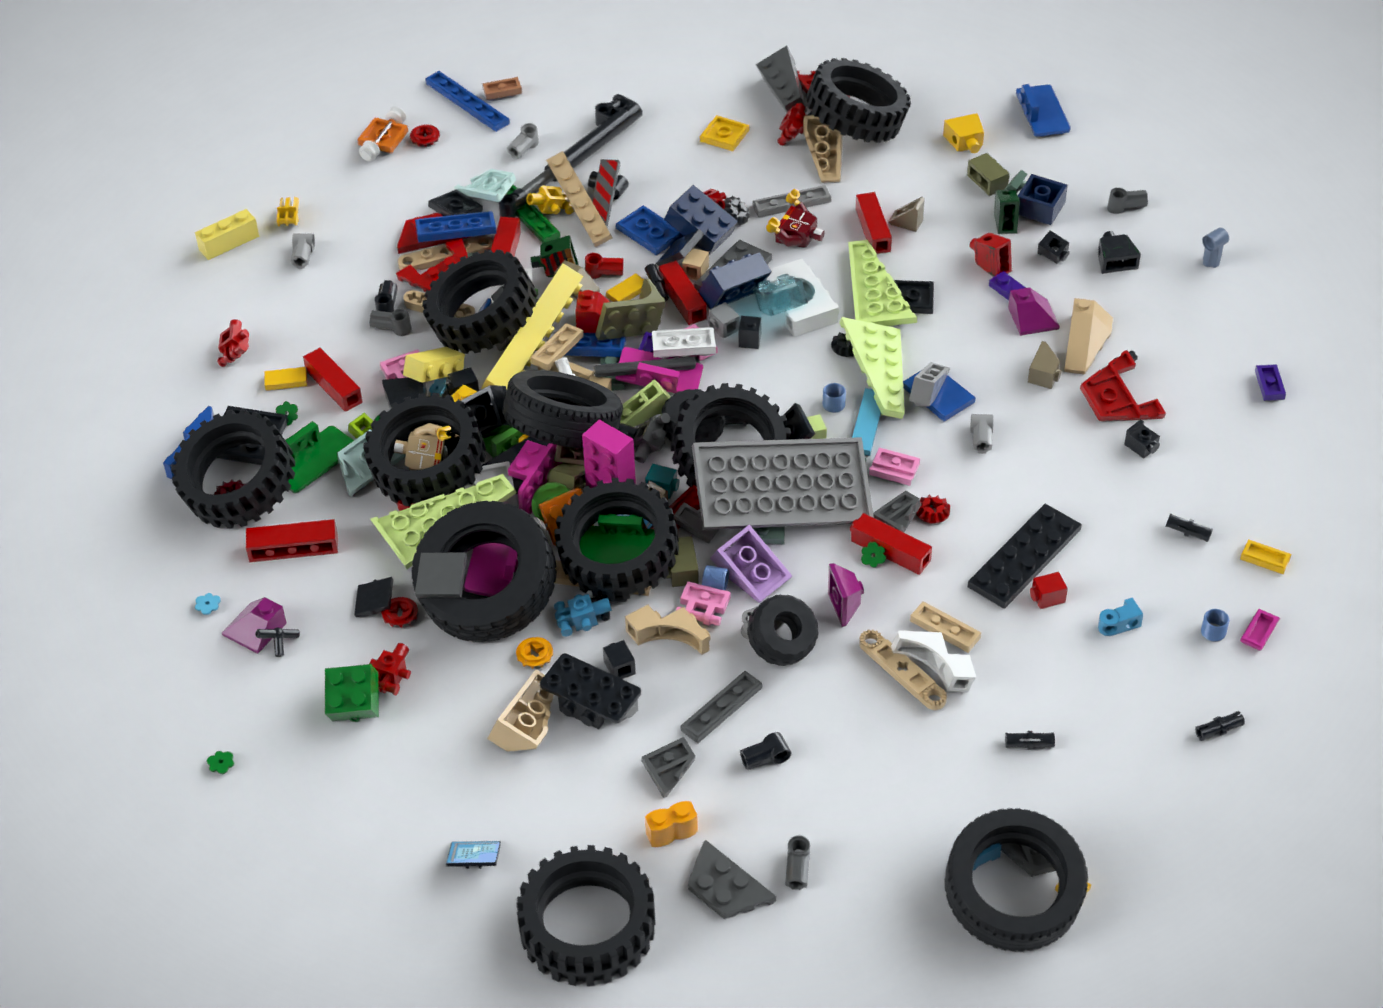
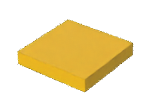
[700,115,749,151]

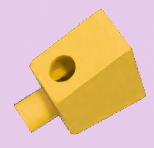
[943,113,984,153]

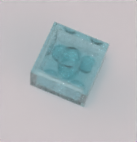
[753,274,808,316]

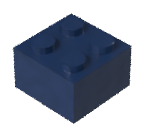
[1018,174,1068,225]

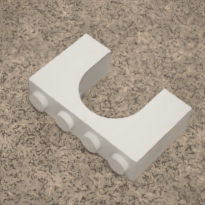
[761,259,840,337]

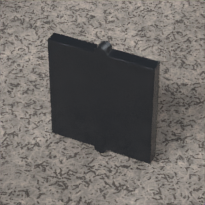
[354,577,393,618]

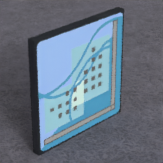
[446,841,501,869]

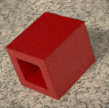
[1030,572,1068,609]

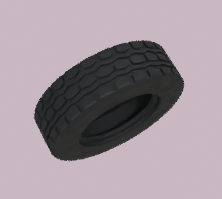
[412,501,557,642]

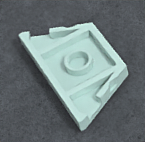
[454,169,516,202]
[337,430,406,496]

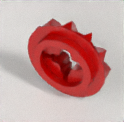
[410,125,440,147]
[916,494,950,523]
[381,597,418,628]

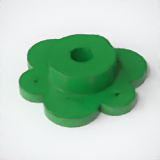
[275,401,298,426]
[861,542,886,568]
[207,751,234,774]

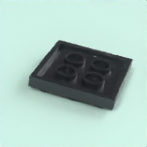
[217,406,289,465]

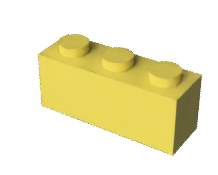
[195,209,259,260]
[403,347,465,383]

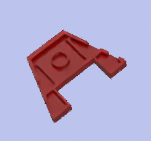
[396,238,468,292]
[1080,350,1166,421]

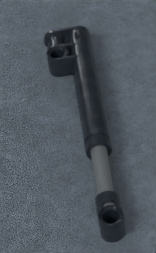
[499,94,642,218]

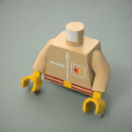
[394,423,451,470]

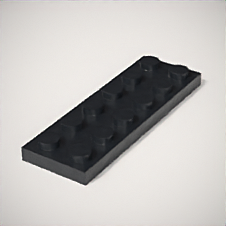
[967,503,1082,609]

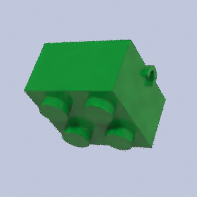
[325,664,379,722]

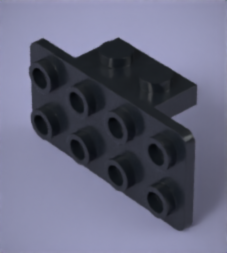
[540,653,641,729]

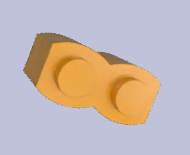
[645,801,698,847]

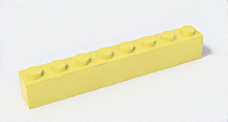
[481,264,583,389]

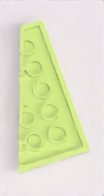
[839,317,905,419]
[370,474,516,569]

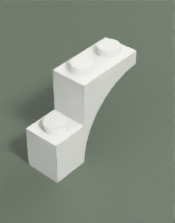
[891,631,976,692]

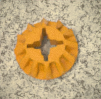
[516,637,553,669]

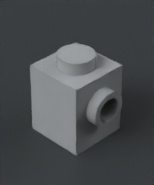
[708,302,740,339]

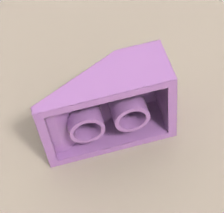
[710,525,792,603]

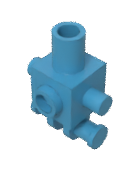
[554,594,612,637]

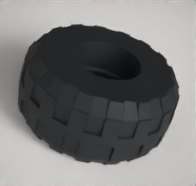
[662,389,725,443]
[747,594,819,666]

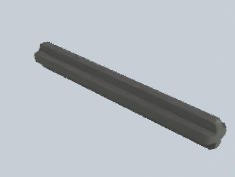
[594,357,696,377]

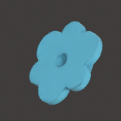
[429,377,446,397]
[195,593,221,615]

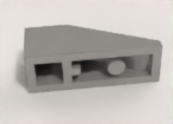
[909,362,950,407]

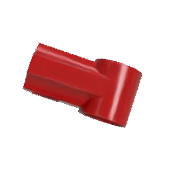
[585,253,624,279]

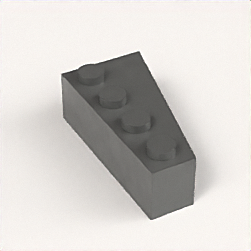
[756,45,807,113]

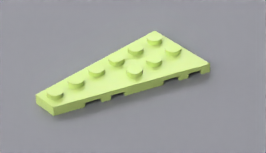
[848,240,917,326]

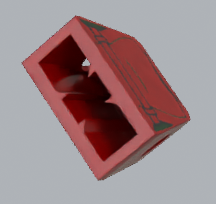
[969,233,1012,277]

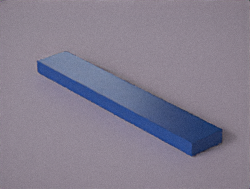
[425,71,510,132]

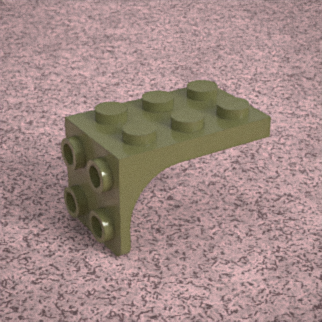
[595,278,665,340]

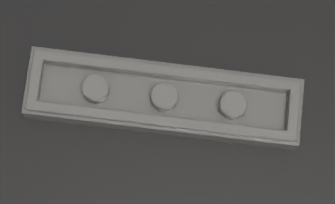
[752,185,832,218]

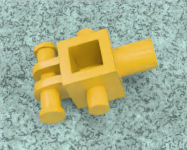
[526,186,574,215]

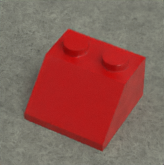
[575,290,610,333]

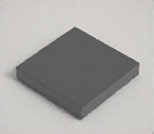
[415,553,467,598]

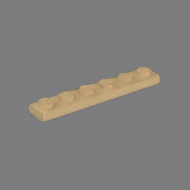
[546,151,612,247]

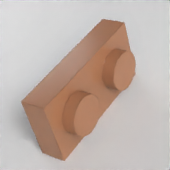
[482,77,522,100]

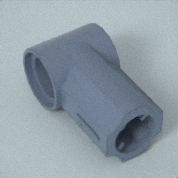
[1202,227,1229,268]

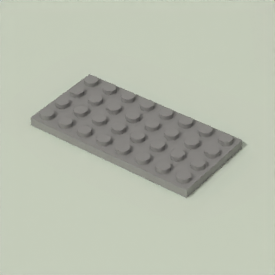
[692,437,874,530]

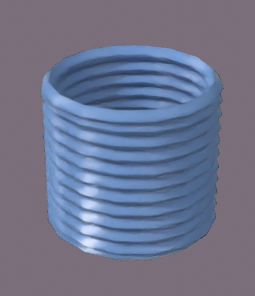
[822,383,846,413]
[702,565,729,590]
[1201,609,1230,641]

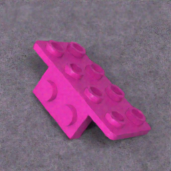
[615,347,703,393]
[508,440,562,514]
[464,543,518,597]

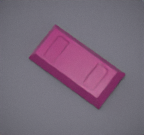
[1240,609,1280,650]

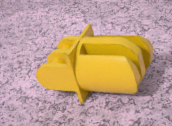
[277,197,299,226]

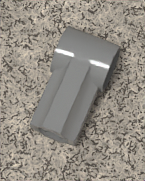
[507,123,539,159]
[291,233,315,269]
[970,414,993,454]

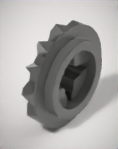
[724,196,750,225]

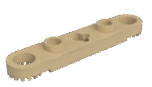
[398,235,493,270]
[859,629,947,710]

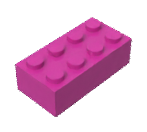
[582,420,636,489]

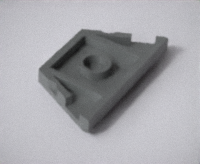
[688,840,776,919]

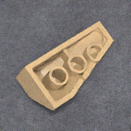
[803,115,843,182]
[1064,298,1113,374]
[487,670,553,751]

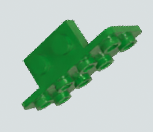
[285,421,354,493]
[579,514,655,564]

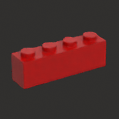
[246,519,338,563]

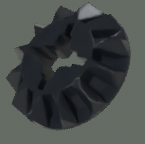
[831,332,854,357]

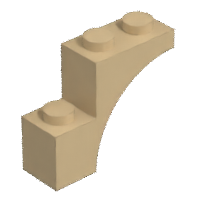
[625,605,711,655]

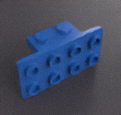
[1016,84,1071,137]

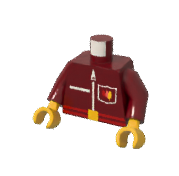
[766,189,825,248]

